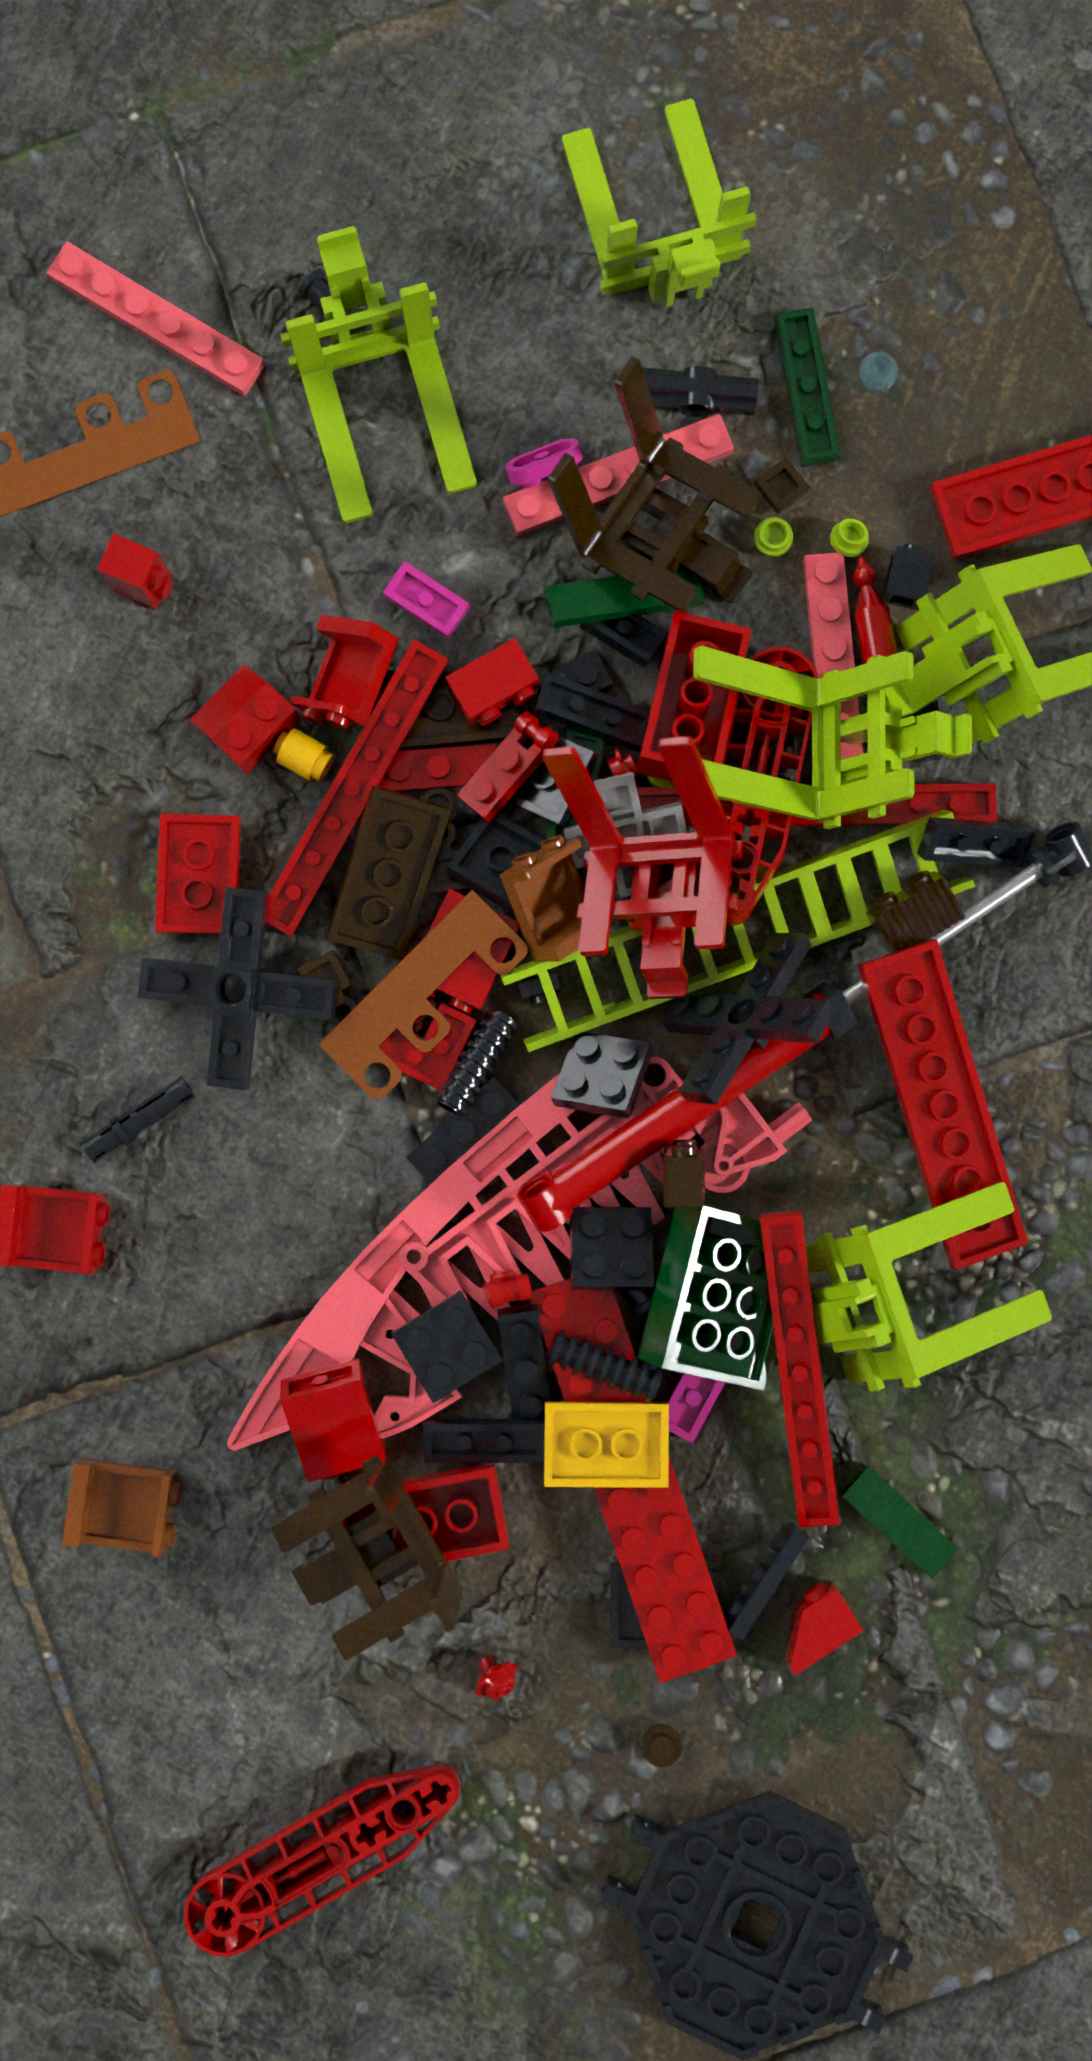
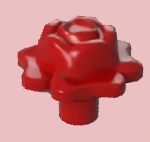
[474,1655,518,1700]

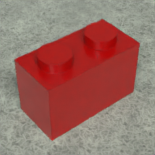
[97,533,173,610]
[445,638,539,727]

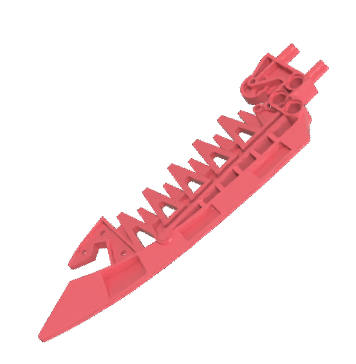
[227,1057,812,1451]

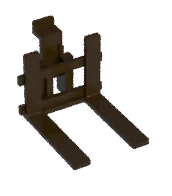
[548,356,762,612]
[271,1454,463,1660]

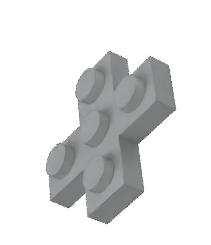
[564,772,687,898]

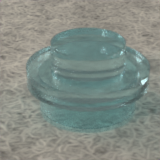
[859,352,898,392]

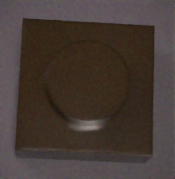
[754,457,810,515]

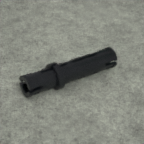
[80,1076,195,1163]

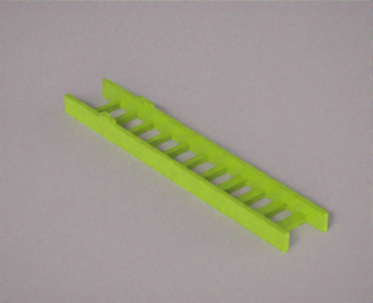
[500,809,975,1052]

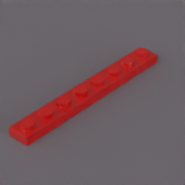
[266,639,449,937]
[760,1210,840,1528]

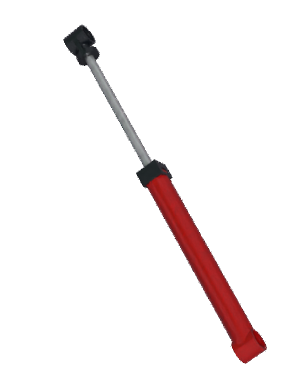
[517,822,1092,1232]

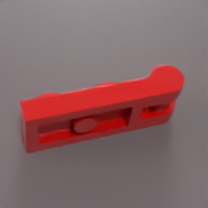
[457,711,559,823]
[482,1269,533,1308]

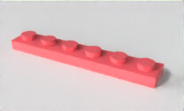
[46,241,265,397]
[503,413,734,537]
[803,552,863,760]

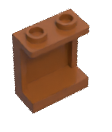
[499,835,614,961]
[62,1458,182,1558]

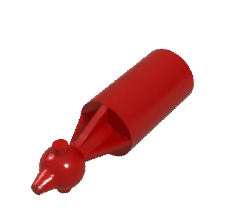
[853,557,898,664]

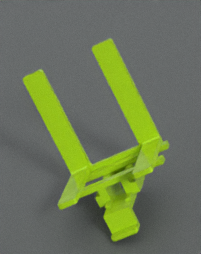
[562,99,757,308]
[280,226,477,523]
[885,544,1092,744]
[694,646,972,829]
[772,1182,1052,1391]

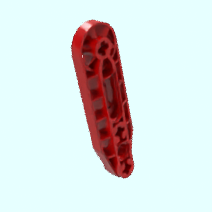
[722,647,818,926]
[184,1763,461,1957]

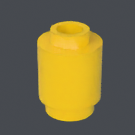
[273,728,335,782]

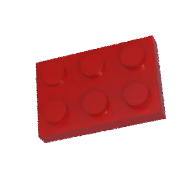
[155,813,241,935]

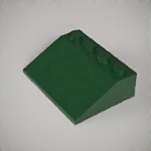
[638,1206,775,1390]

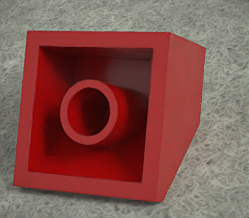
[190,665,301,775]

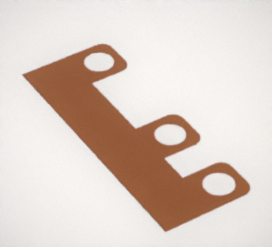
[0,370,201,516]
[318,890,528,1100]

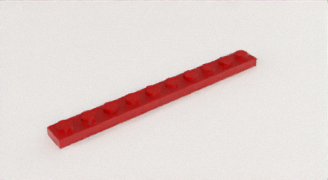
[636,783,997,828]

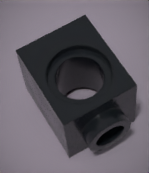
[881,544,935,610]

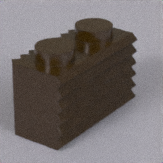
[865,870,966,954]
[663,1139,705,1207]

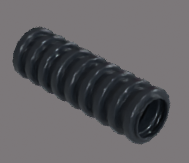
[435,1009,518,1116]
[547,1329,663,1403]

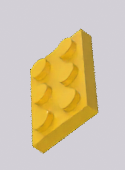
[544,1401,669,1488]

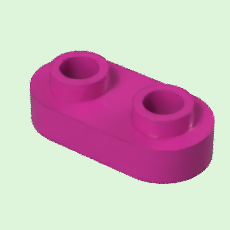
[505,438,583,489]

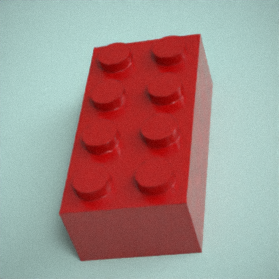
[636,610,752,782]
[342,1463,510,1568]

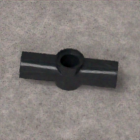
[642,366,758,417]

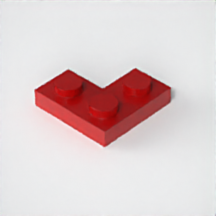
[378,1003,477,1092]

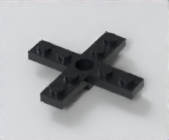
[138,887,338,1090]
[661,933,836,1105]

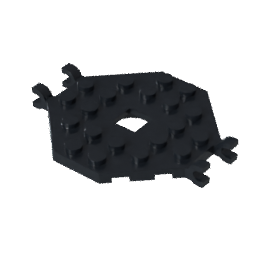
[602,1791,913,2060]

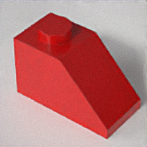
[786,1581,863,1675]

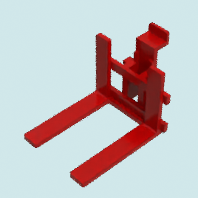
[542,736,743,999]

